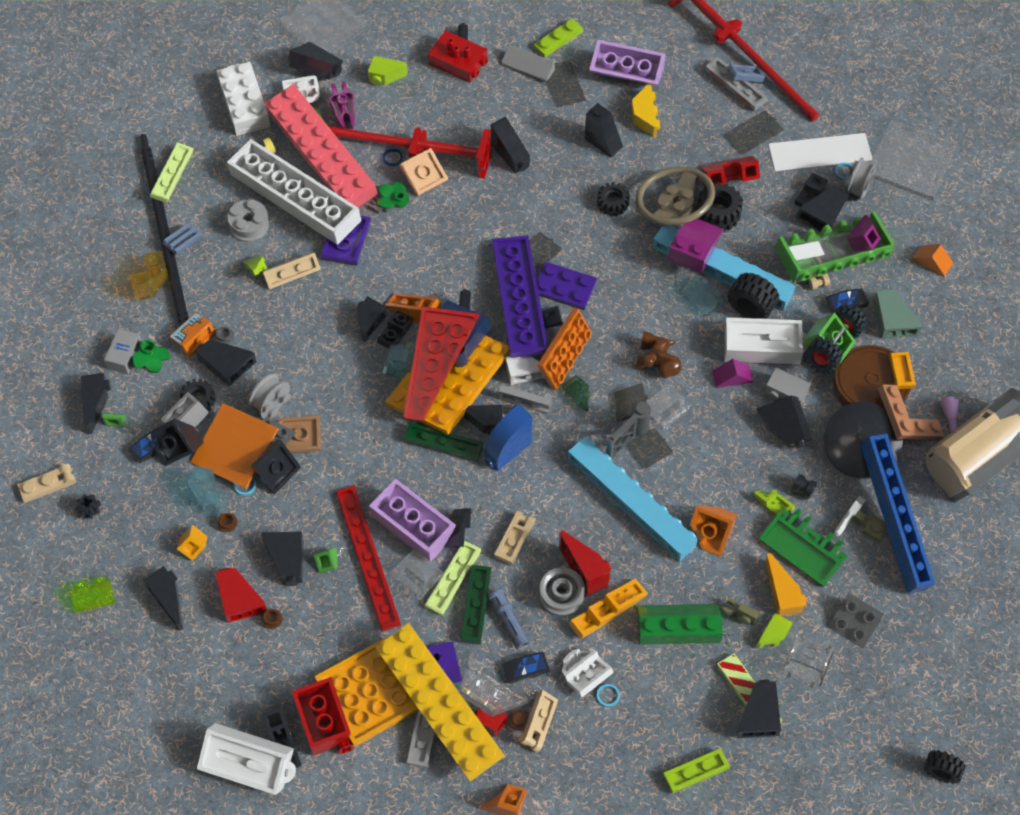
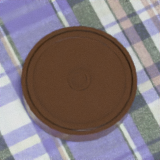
[833,345,911,408]

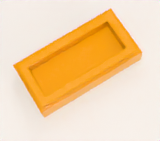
[889,352,916,389]

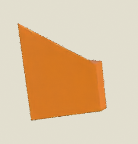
[479,784,528,815]

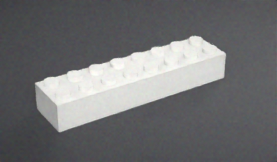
[227,139,361,245]

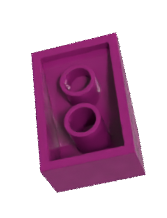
[668,219,724,273]

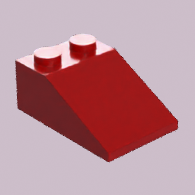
[559,531,611,597]

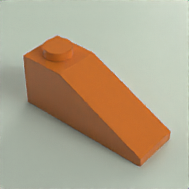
[385,293,442,324]

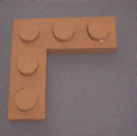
[878,385,944,440]

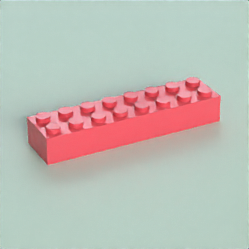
[264,84,378,208]

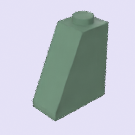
[874,289,922,338]

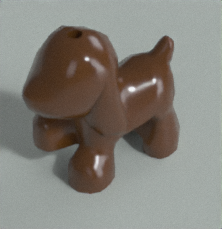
[636,331,682,379]

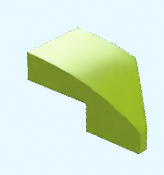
[242,254,267,276]
[754,490,795,516]
[757,613,793,648]

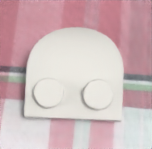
[282,75,320,103]
[562,648,613,697]

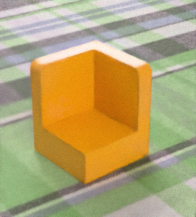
[177,525,207,561]

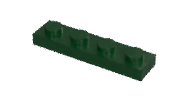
[404,422,483,462]
[461,565,492,645]

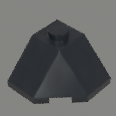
[155,418,204,466]

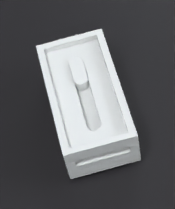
[216,62,271,136]
[724,318,807,364]
[197,723,296,795]

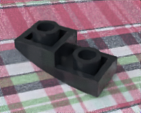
[377,310,414,351]
[444,508,471,548]

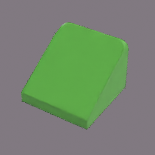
[102,413,126,427]
[313,547,337,573]

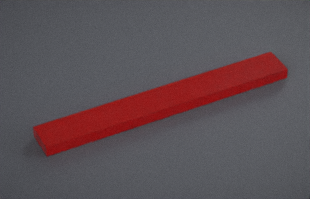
[336,486,401,632]

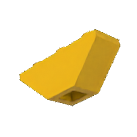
[631,84,660,137]

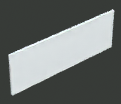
[769,133,873,171]

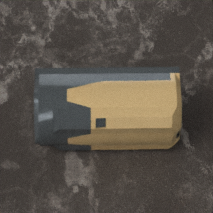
[926,388,1020,502]

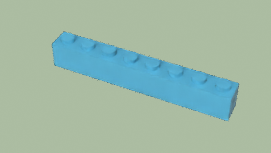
[653,225,795,311]
[568,437,698,562]

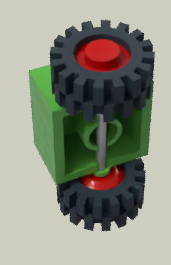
[802,304,867,374]

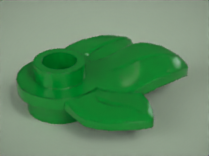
[376,181,409,209]
[133,340,170,373]

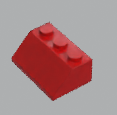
[292,677,351,755]

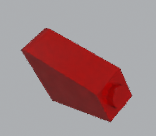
[215,568,267,623]

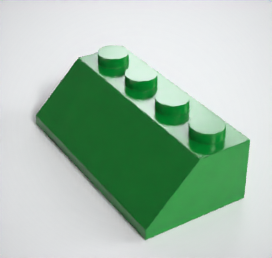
[637,604,723,645]

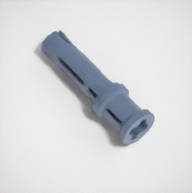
[487,589,529,649]

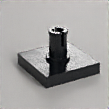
[251,439,301,494]

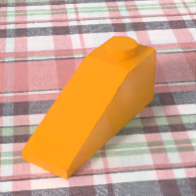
[765,554,806,616]

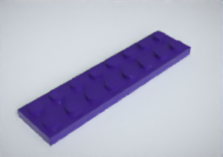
[492,235,548,358]

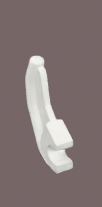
[834,496,866,536]

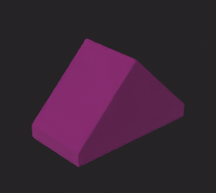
[712,359,753,388]

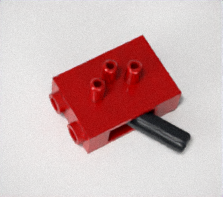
[428,23,488,83]

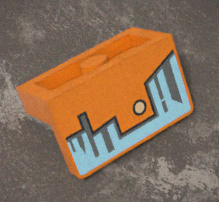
[170,313,216,358]

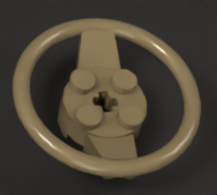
[635,167,715,226]

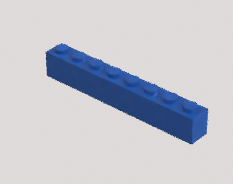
[860,434,935,594]

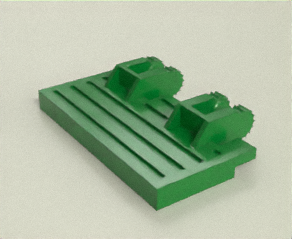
[759,509,848,587]

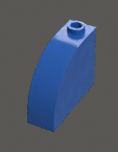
[484,404,532,471]

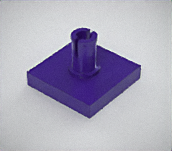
[427,641,462,683]

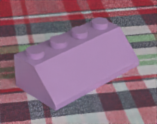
[589,40,665,86]
[369,479,456,562]

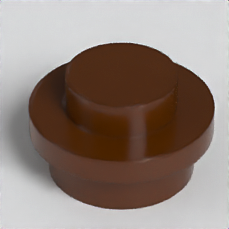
[218,513,238,532]
[262,609,283,629]
[509,710,529,731]

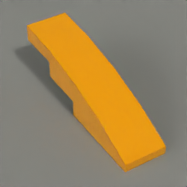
[569,578,648,639]

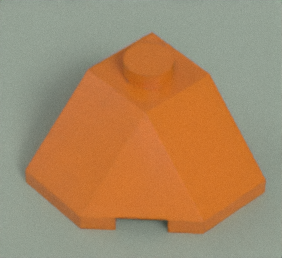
[690,505,738,556]

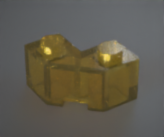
[129,250,168,301]

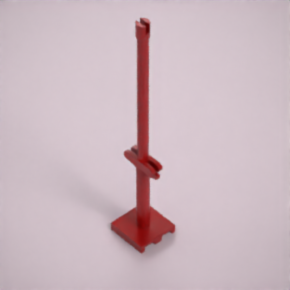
[668,0,820,122]
[328,126,493,179]

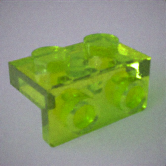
[70,576,116,613]

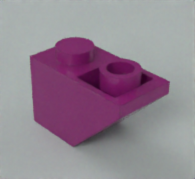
[846,215,881,252]

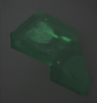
[562,375,591,412]

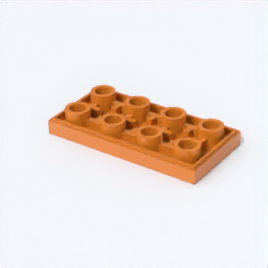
[537,308,592,390]

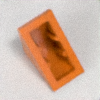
[912,244,953,277]

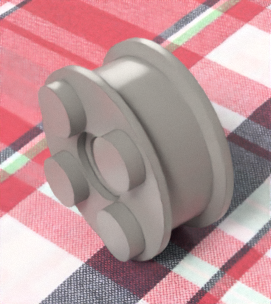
[844,157,877,200]
[227,200,269,242]
[248,373,291,418]
[540,567,584,616]

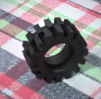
[597,182,630,216]
[179,379,216,411]
[923,750,966,784]

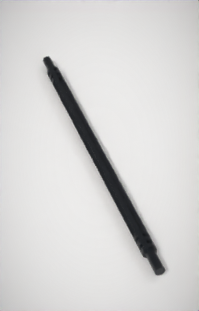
[140,134,189,327]

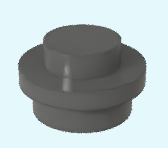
[215,326,234,344]

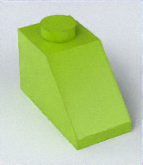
[368,56,408,85]

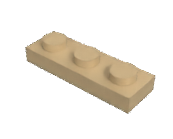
[262,252,321,289]

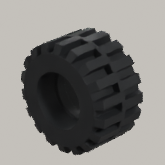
[696,182,743,232]
[727,273,779,319]

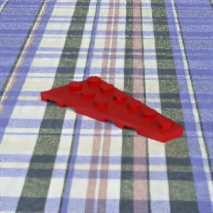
[403,306,480,422]

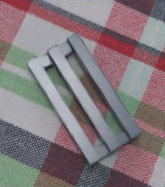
[727,64,765,82]
[163,222,202,255]

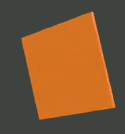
[191,403,279,489]

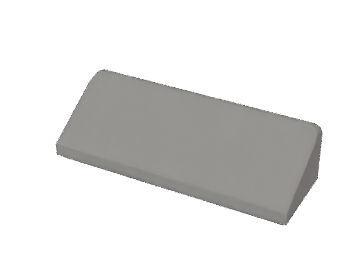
[501,45,555,82]

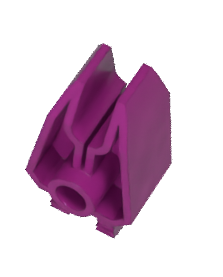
[330,82,355,129]

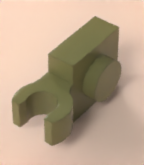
[852,511,887,542]
[722,598,760,625]

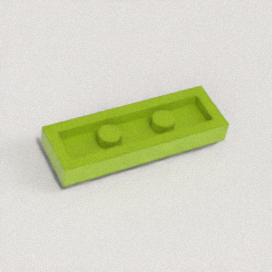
[534,18,584,58]
[663,748,730,794]

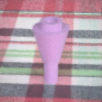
[940,397,959,432]

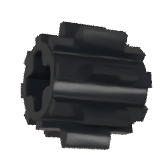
[75,494,101,519]

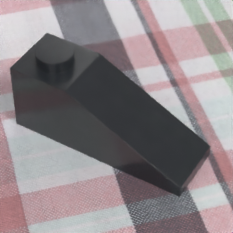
[81,373,111,434]
[144,566,183,631]
[260,703,302,768]

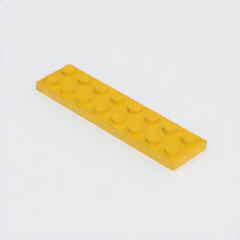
[375,623,505,782]

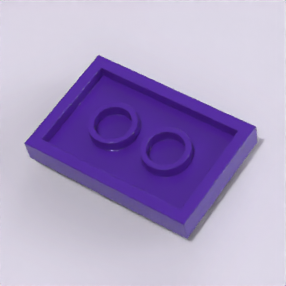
[321,215,371,266]
[537,261,597,311]

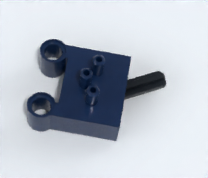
[441,289,491,368]

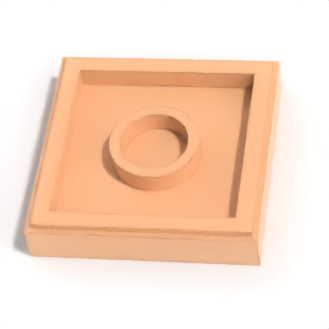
[400,148,448,196]

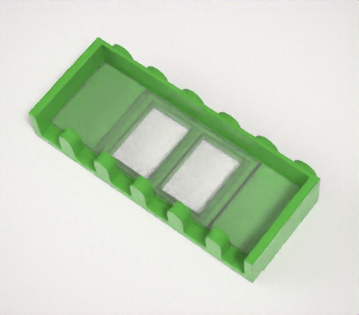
[775,211,895,283]

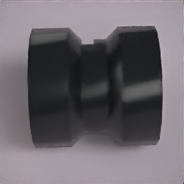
[791,474,817,500]

